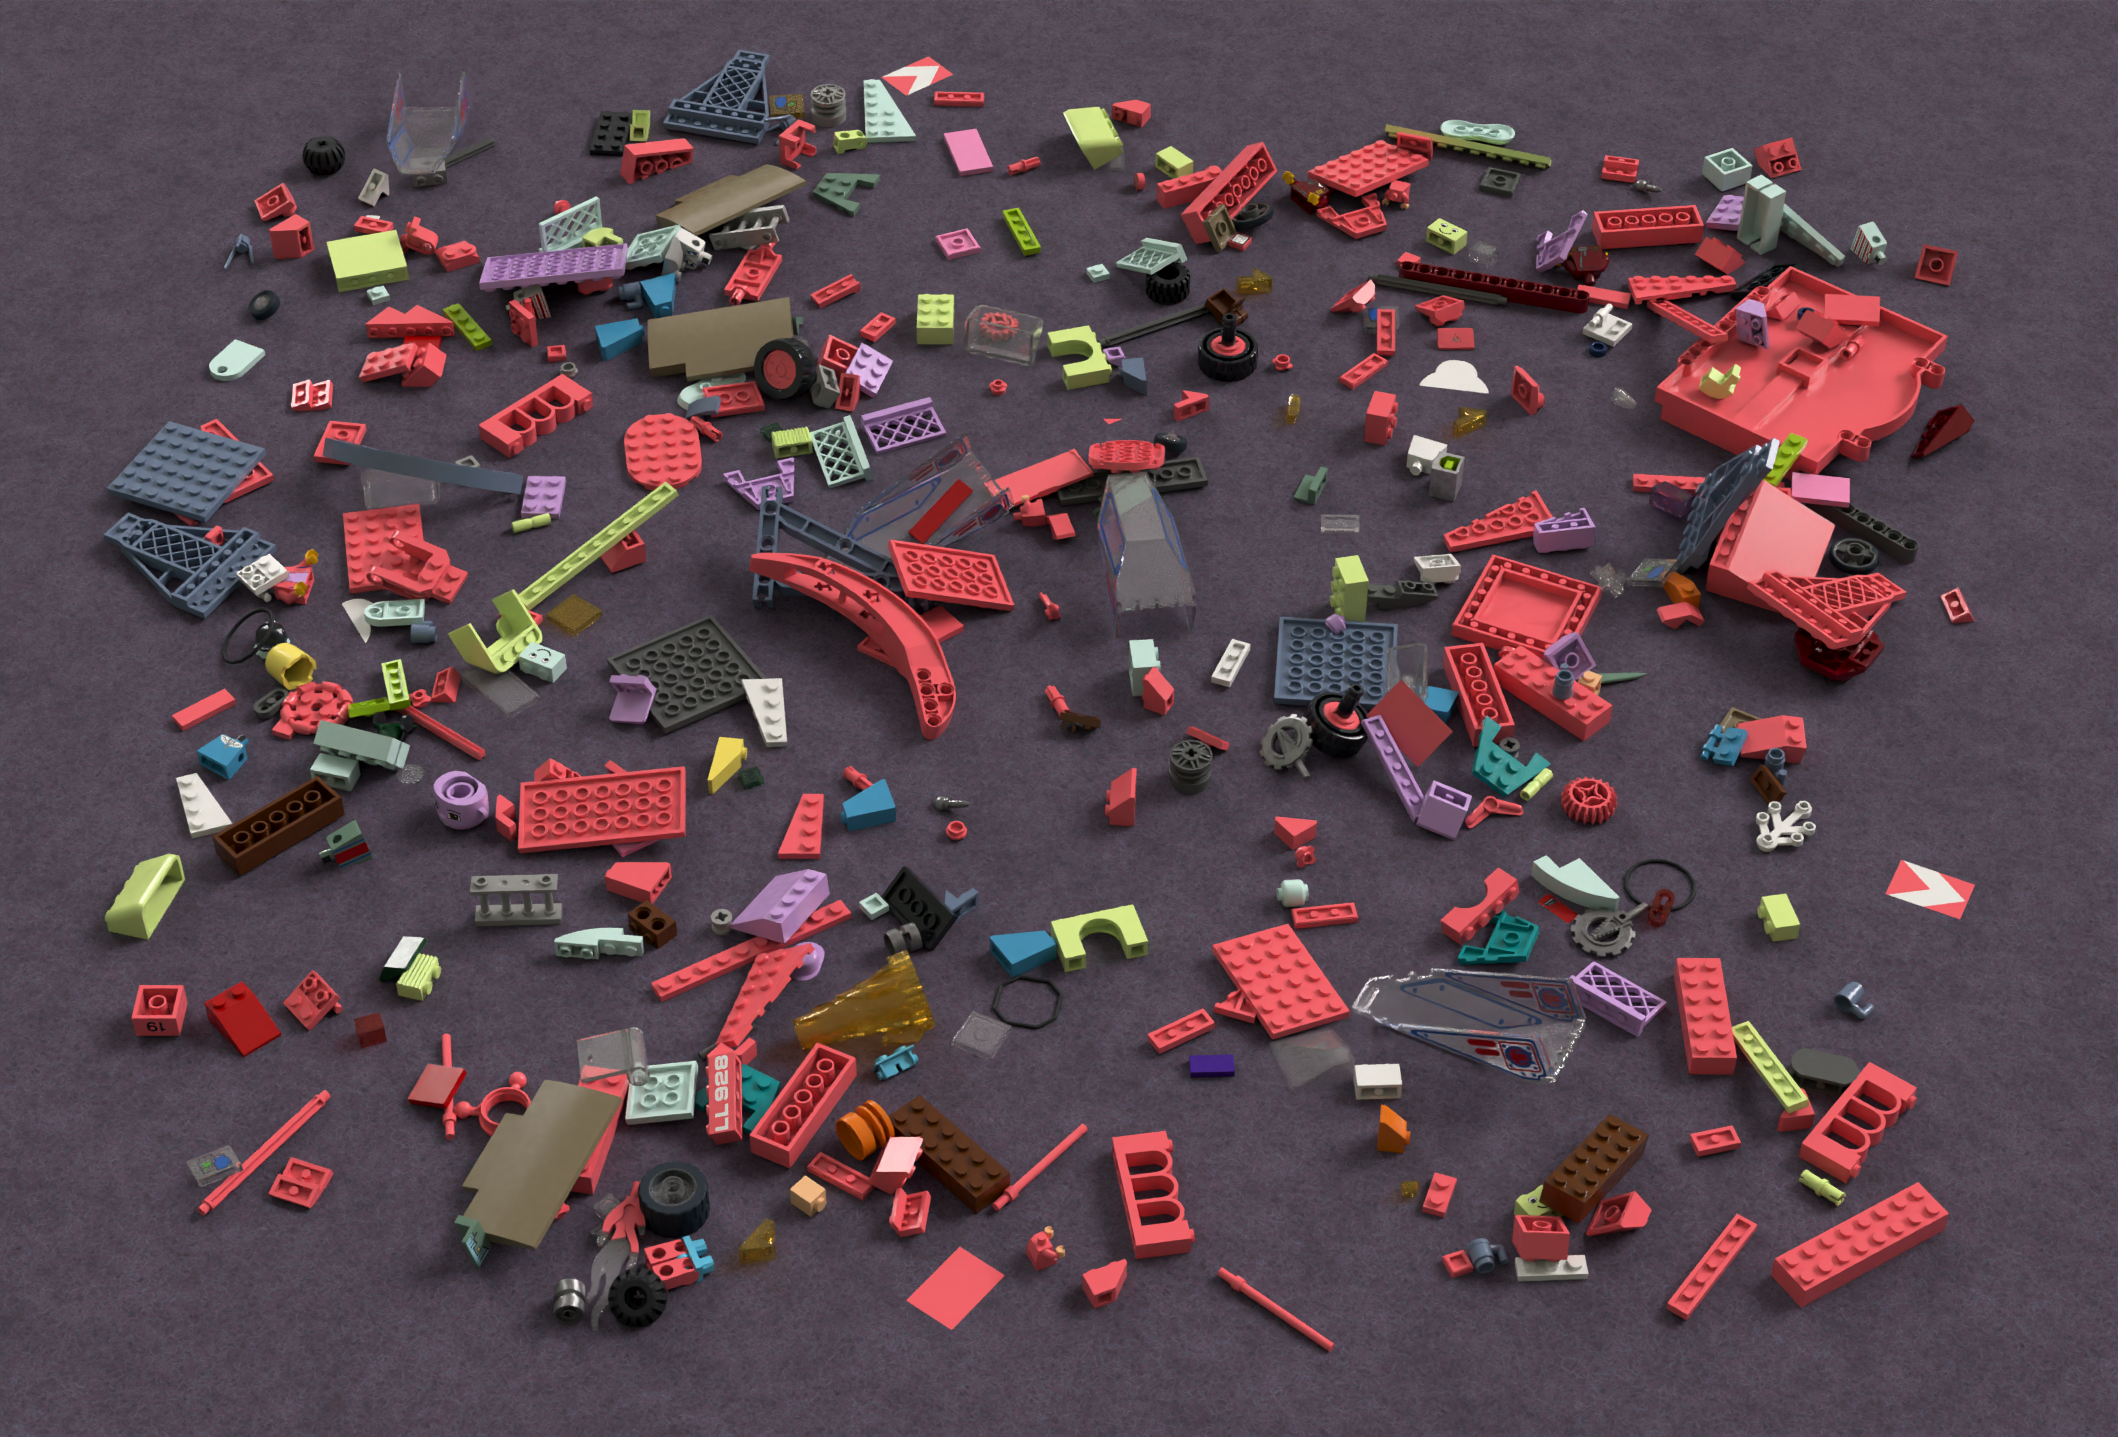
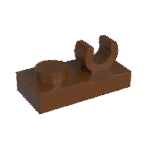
[1059,710,1101,732]
[1749,765,1787,805]

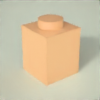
[790,1176,827,1217]

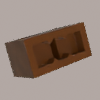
[628,900,677,949]

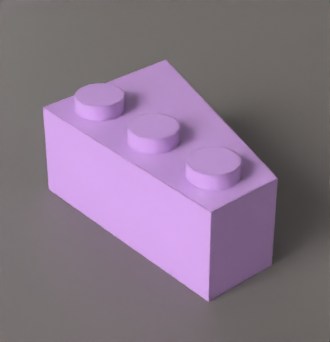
[1533,508,1595,553]

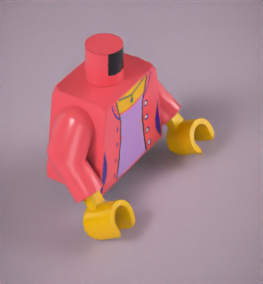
[269,549,318,604]

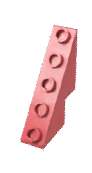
[366,305,455,338]

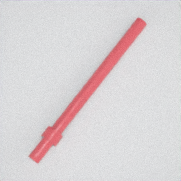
[442,1034,457,1140]
[992,1124,1088,1211]
[1217,1267,1335,1352]

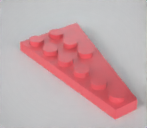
[1443,490,1553,553]
[716,943,815,1048]

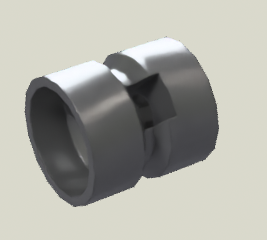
[883,922,922,958]
[553,1279,585,1323]

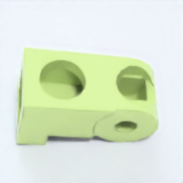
[833,130,868,154]

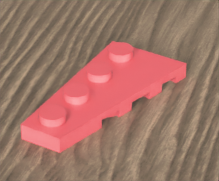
[778,794,824,859]

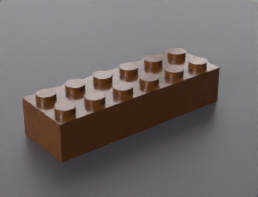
[212,776,345,876]
[888,1095,1010,1214]
[1539,1114,1649,1223]

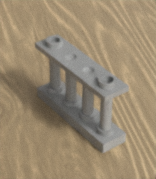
[709,205,790,250]
[470,874,562,926]

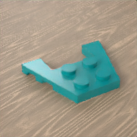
[1472,716,1551,797]
[1458,910,1539,965]
[694,1064,780,1135]

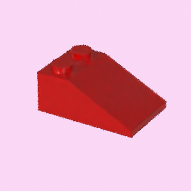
[204,981,281,1057]

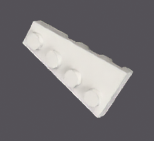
[742,678,787,747]
[176,773,232,839]

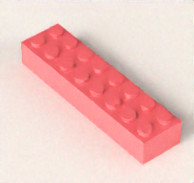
[1181,142,1277,244]
[1771,1182,1949,1307]

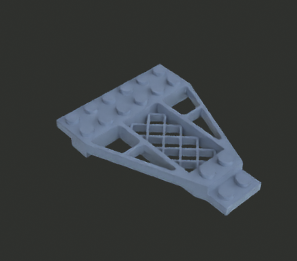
[663,50,770,144]
[1675,438,1780,575]
[104,513,277,619]

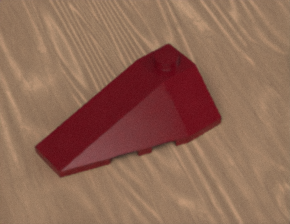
[1911,405,1975,459]

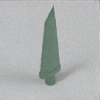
[1582,672,1647,684]

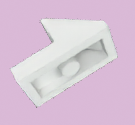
[358,169,389,206]

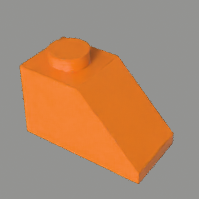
[1377,1105,1410,1153]

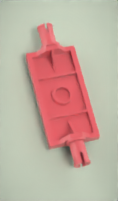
[724,243,782,306]

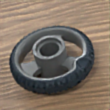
[1232,202,1274,230]
[1829,538,1880,575]

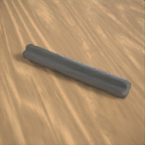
[444,137,495,168]

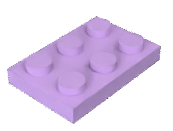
[1706,195,1744,231]
[846,343,893,398]
[521,476,566,519]

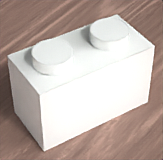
[1353,1064,1402,1100]

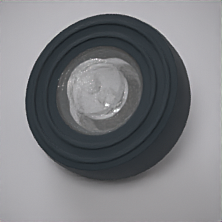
[248,290,280,320]
[1154,431,1187,453]

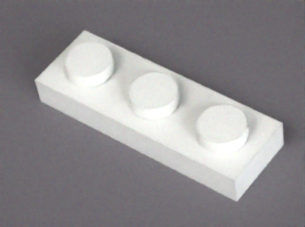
[1211,639,1251,687]
[1515,1255,1588,1281]

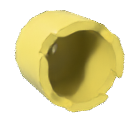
[265,643,316,690]

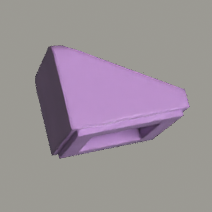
[1103,347,1125,367]

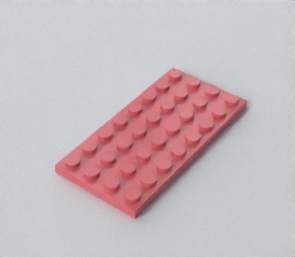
[518,766,686,854]

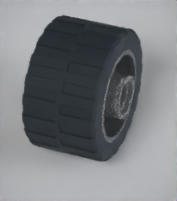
[638,1161,710,1238]

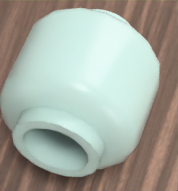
[1277,879,1309,907]

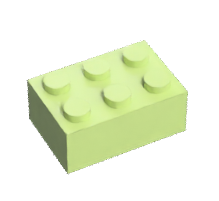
[917,294,954,344]
[1330,555,1369,622]

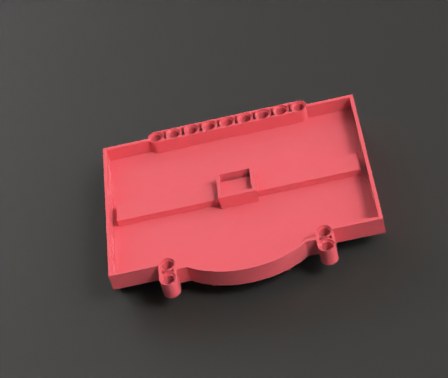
[1655,266,1948,481]

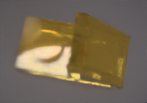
[1236,268,1273,294]
[1453,407,1487,439]
[738,1218,776,1264]

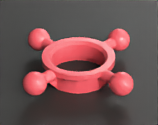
[454,1072,531,1137]

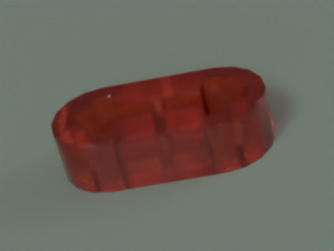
[1648,889,1675,927]

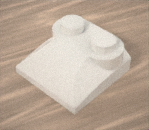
[1414,554,1461,585]

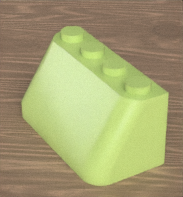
[1063,107,1124,170]
[105,854,185,940]

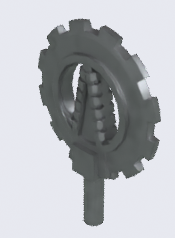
[1260,714,1313,782]
[1571,902,1649,958]

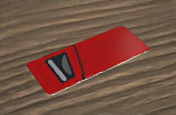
[1538,894,1578,923]

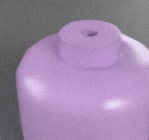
[1325,614,1346,634]

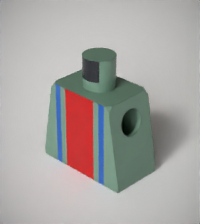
[319,820,373,868]

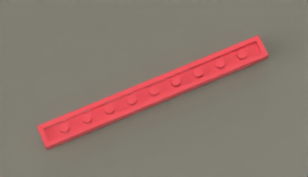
[651,900,851,1002]

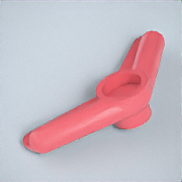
[1039,592,1061,621]
[1465,796,1523,829]

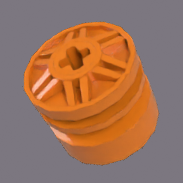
[835,1100,895,1161]

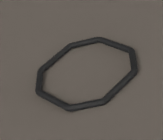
[992,975,1063,1029]

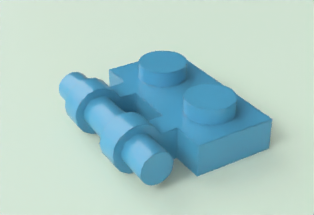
[1700,724,1748,766]

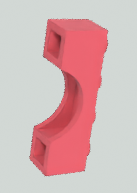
[1441,868,1519,946]

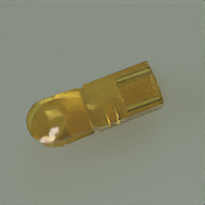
[1286,395,1301,425]

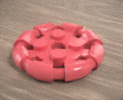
[280,681,353,736]

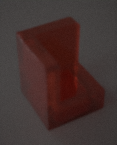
[354,1013,387,1048]

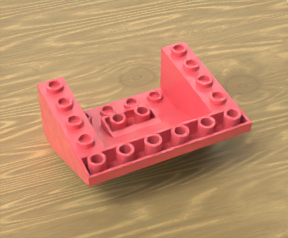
[1706,480,1835,614]

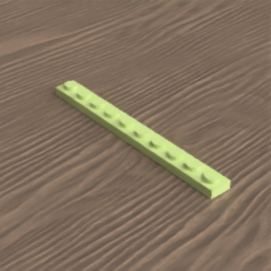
[1385,124,1551,169]
[518,482,679,611]

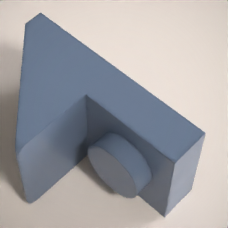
[945,888,979,922]

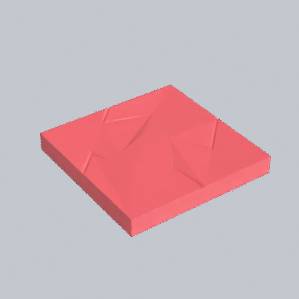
[1451,555,1603,660]

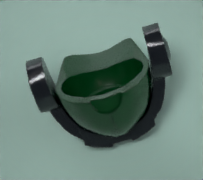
[373,712,417,742]

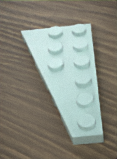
[864,79,916,143]
[1780,203,1845,268]

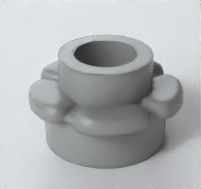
[560,362,578,378]

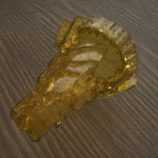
[792,950,936,1050]

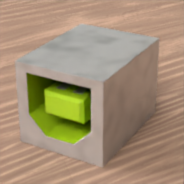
[1429,451,1465,502]

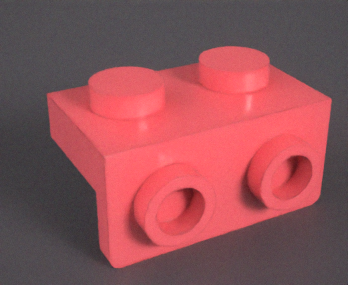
[889,1188,931,1237]

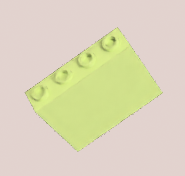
[327,230,409,292]

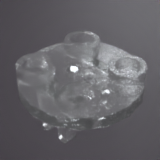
[1590,563,1628,598]

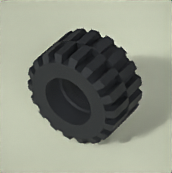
[1146,262,1190,305]

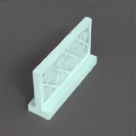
[539,196,603,252]
[1116,238,1188,274]
[810,415,873,488]

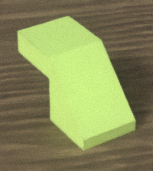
[630,110,650,142]

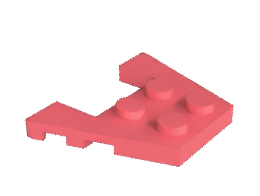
[1316,193,1387,239]

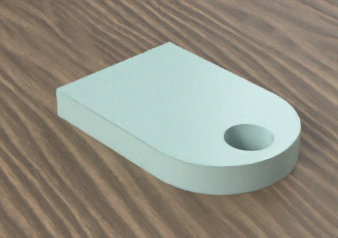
[209,339,265,381]
[364,599,425,626]

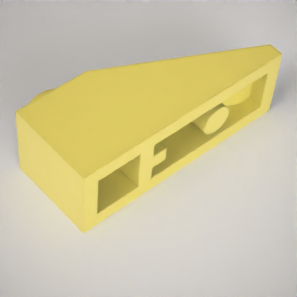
[708,737,747,794]

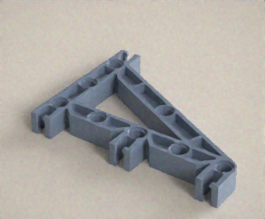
[752,486,930,613]

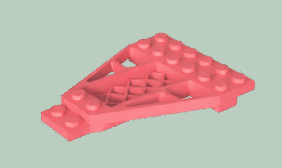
[1747,569,1907,650]

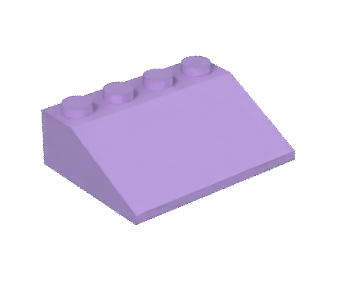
[730,869,830,944]

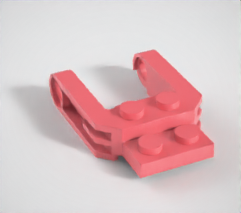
[366,531,468,604]

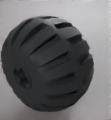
[302,136,345,175]
[608,1268,667,1327]

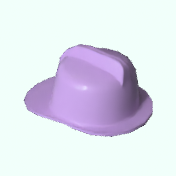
[789,942,825,980]

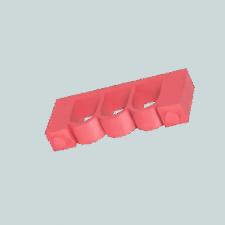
[479,374,593,458]
[1799,1062,1917,1184]
[1112,1131,1195,1259]

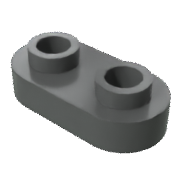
[254,688,289,719]

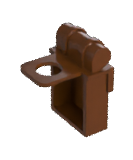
[1204,288,1248,326]

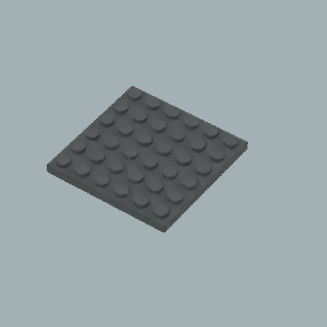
[607,615,767,734]

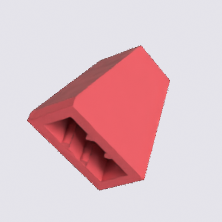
[604,862,672,904]

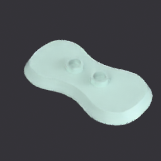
[1441,120,1515,145]
[677,373,746,410]

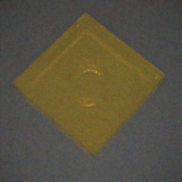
[546,594,602,636]

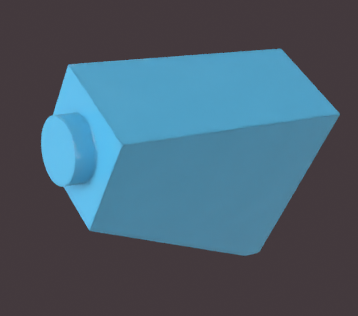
[640,273,676,319]
[595,319,645,361]
[840,779,896,832]
[989,931,1057,978]

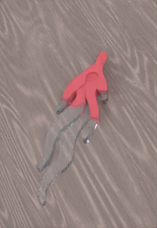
[586,1181,646,1333]

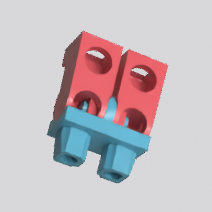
[644,1235,714,1293]

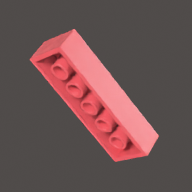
[1592,205,1704,249]
[1443,643,1515,747]
[1494,645,1613,741]
[1674,958,1737,1075]
[749,1043,857,1169]
[571,1067,629,1195]

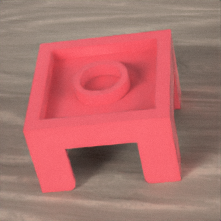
[779,120,817,170]

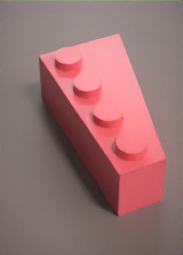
[620,138,694,184]

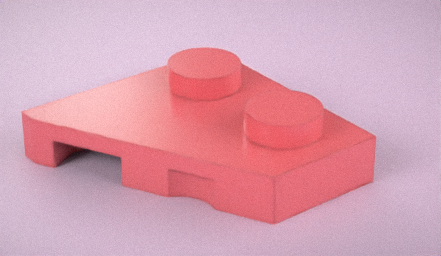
[1214,989,1257,1024]

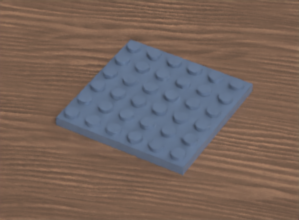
[107,421,266,523]
[1274,617,1398,710]

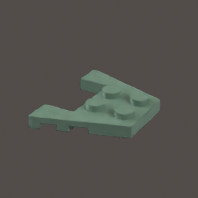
[813,173,880,217]

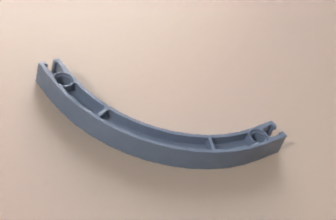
[322,437,523,494]

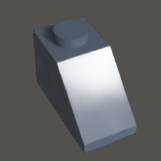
[1118,357,1147,395]

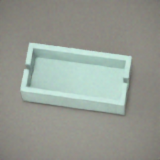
[1737,175,1786,255]
[313,720,410,770]

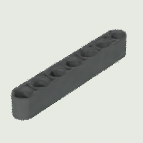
[1805,503,1919,564]

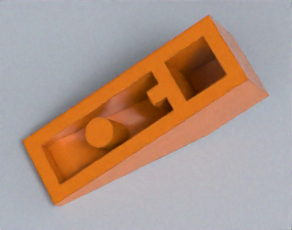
[1657,571,1701,608]

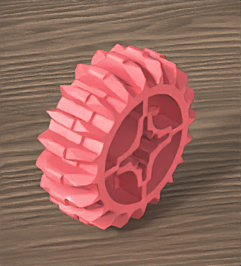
[1561,776,1617,825]

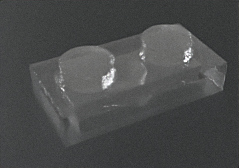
[1320,514,1360,533]

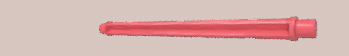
[197,1090,331,1216]

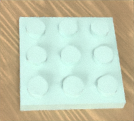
[625,225,681,270]
[625,1061,698,1125]

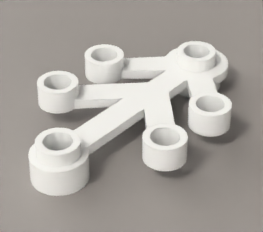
[1756,801,1816,852]

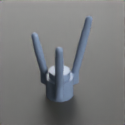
[764,114,797,145]
[223,234,254,270]

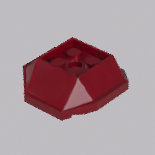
[1794,628,1885,683]

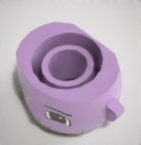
[433,771,489,830]

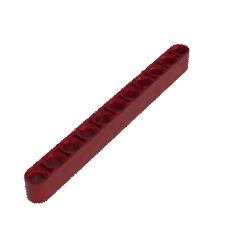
[1398,261,1590,314]

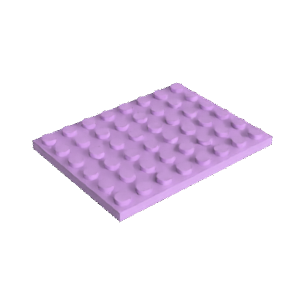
[479,243,628,292]

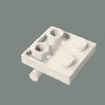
[1582,304,1632,347]
[236,554,290,602]

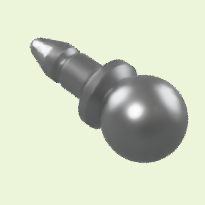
[1635,180,1662,194]
[933,796,970,811]

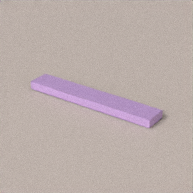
[1361,715,1424,822]

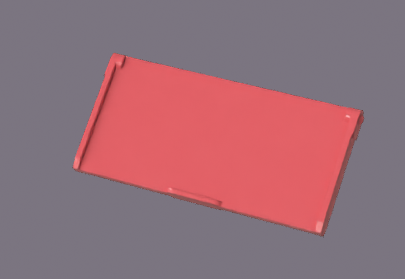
[983,449,1094,511]

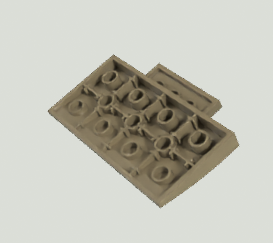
[655,164,807,236]
[648,297,794,381]
[462,1080,623,1250]

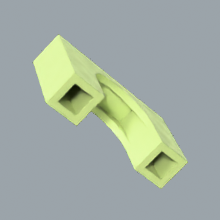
[1047,325,1112,390]
[1051,904,1148,972]

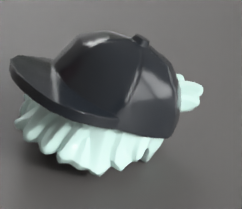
[254,620,290,659]

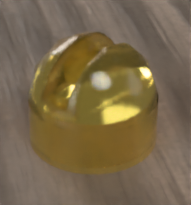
[1401,1181,1419,1198]

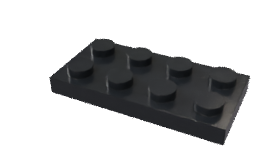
[589,111,633,157]
[1729,262,1803,301]
[881,866,958,951]

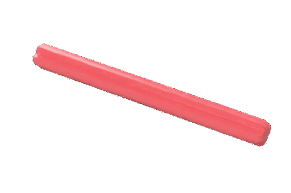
[396,706,486,760]

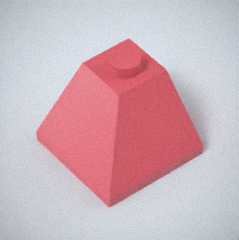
[1915,244,1958,286]
[1586,1191,1651,1236]

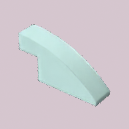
[1531,855,1620,912]

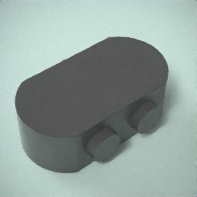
[1788,1048,1859,1098]

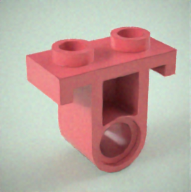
[400,216,439,255]

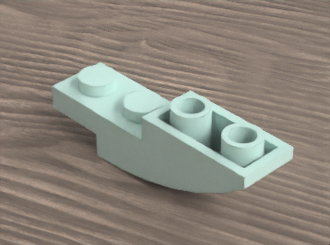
[554,928,644,959]

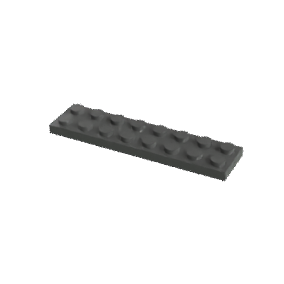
[1056,457,1208,506]

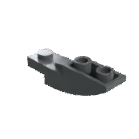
[1367,580,1438,609]

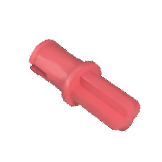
[1007,157,1041,176]
[1841,335,1866,360]
[690,416,723,442]
[1045,685,1071,716]
[843,766,873,790]

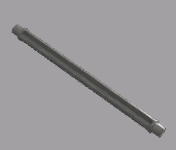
[1367,273,1508,305]
[1098,303,1211,348]

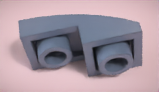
[685,396,721,421]

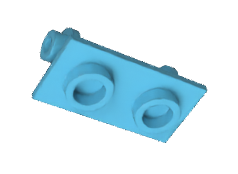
[871,1045,919,1080]

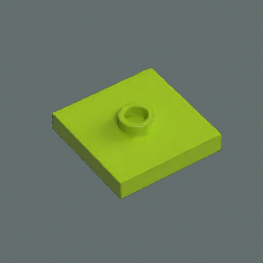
[347,697,390,718]

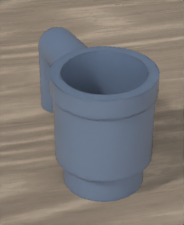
[618,281,644,310]
[411,621,437,644]
[1552,663,1574,700]
[1764,748,1787,786]
[1833,982,1874,1020]
[1467,1238,1509,1274]

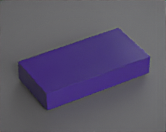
[1189,1054,1235,1078]

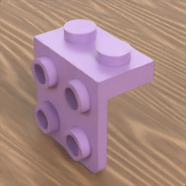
[609,674,657,724]

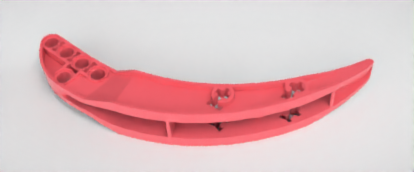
[749,553,956,740]

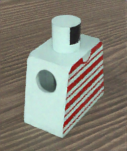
[1851,222,1887,265]

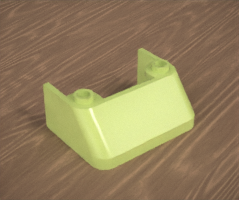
[448,589,542,674]

